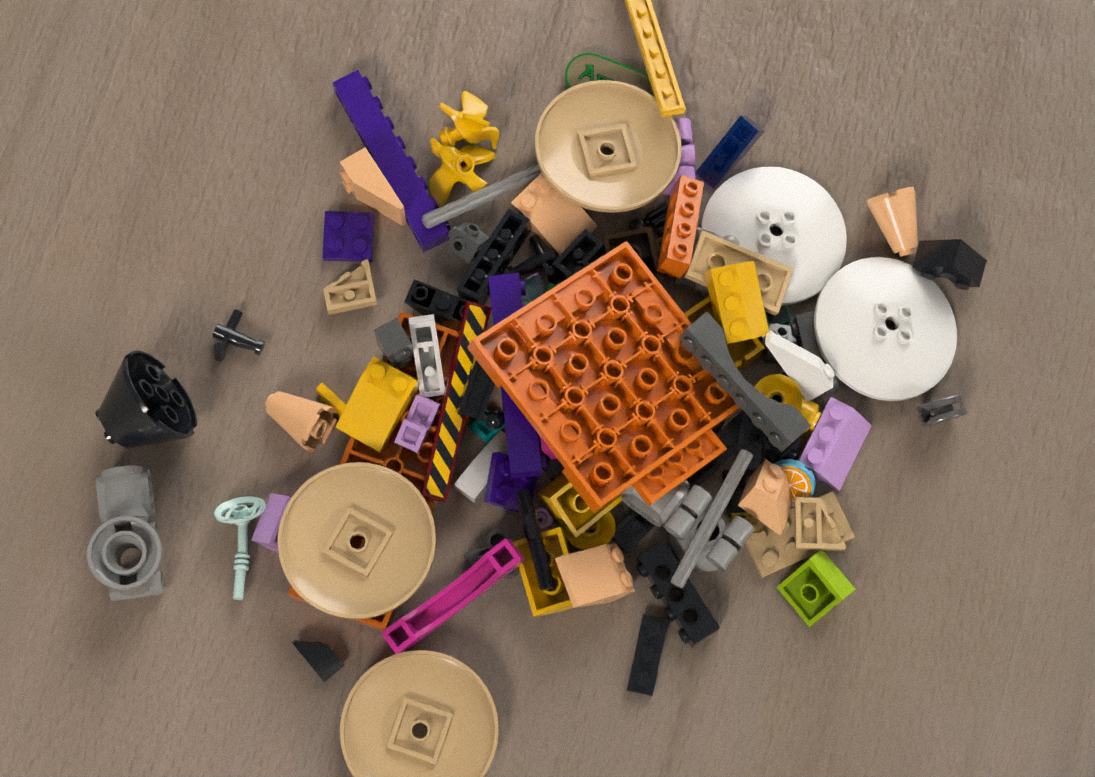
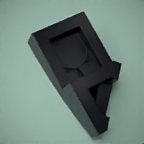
[292,640,345,682]

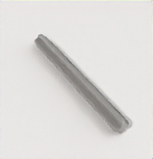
[422,164,542,228]
[671,449,753,588]

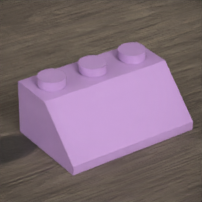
[798,397,872,492]

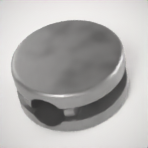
[917,394,968,427]

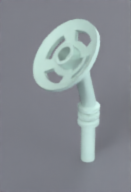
[214,496,266,600]

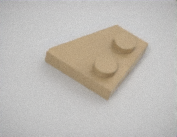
[323,259,377,315]
[794,497,846,551]

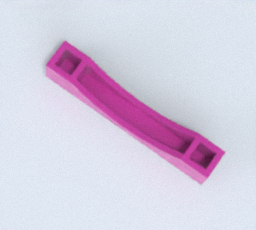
[381,538,526,654]

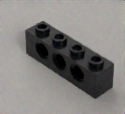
[456,208,531,305]
[636,541,720,647]

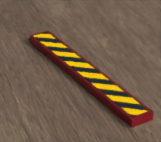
[421,301,491,503]

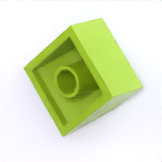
[777,550,856,627]

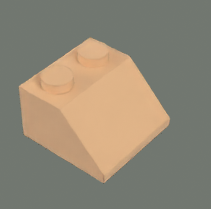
[738,459,793,535]

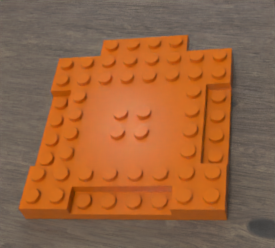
[467,241,740,513]

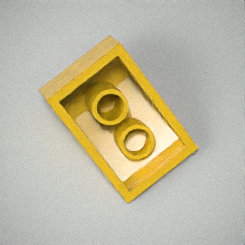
[336,356,419,453]

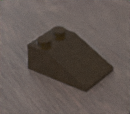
[601,226,665,289]

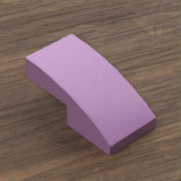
[394,394,441,453]

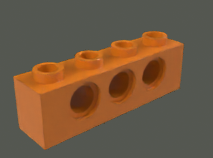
[657,175,704,279]

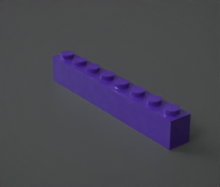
[332,70,451,253]
[488,273,546,479]

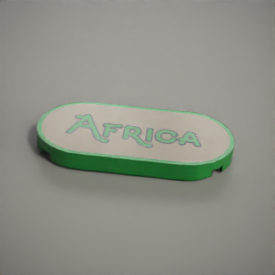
[565,53,655,97]

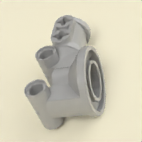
[87,466,165,601]
[621,480,755,572]

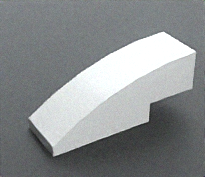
[454,430,508,503]

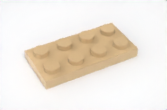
[684,230,793,316]
[745,491,855,579]

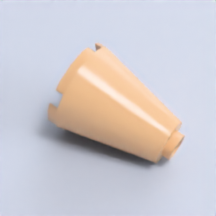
[867,186,918,257]
[265,391,337,453]

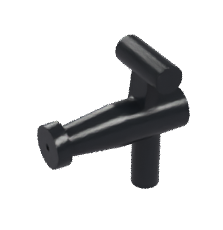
[507,235,557,285]
[213,309,265,361]

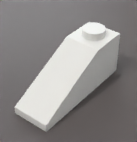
[409,314,445,397]
[765,331,835,401]

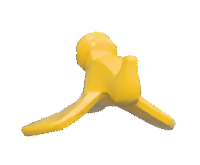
[438,91,500,149]
[428,137,496,207]

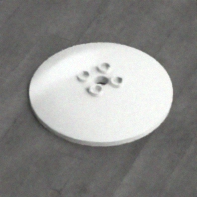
[701,167,847,305]
[814,257,957,401]

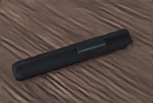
[515,489,554,590]

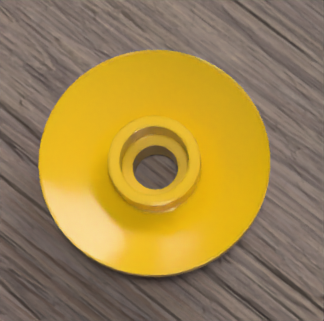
[754,374,802,412]
[564,512,616,550]

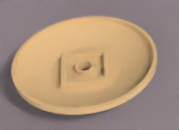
[535,80,681,212]
[278,462,436,619]
[340,650,499,777]

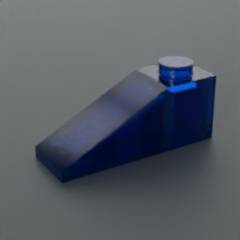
[695,116,765,188]

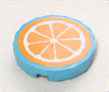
[775,459,816,507]

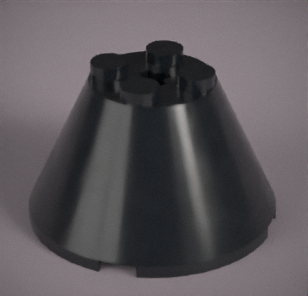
[95,350,197,448]

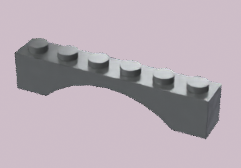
[678,312,811,452]

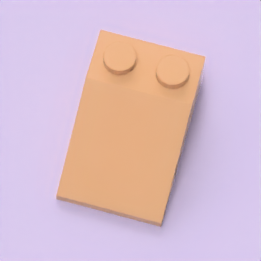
[339,147,407,226]
[511,173,598,256]
[555,543,635,608]

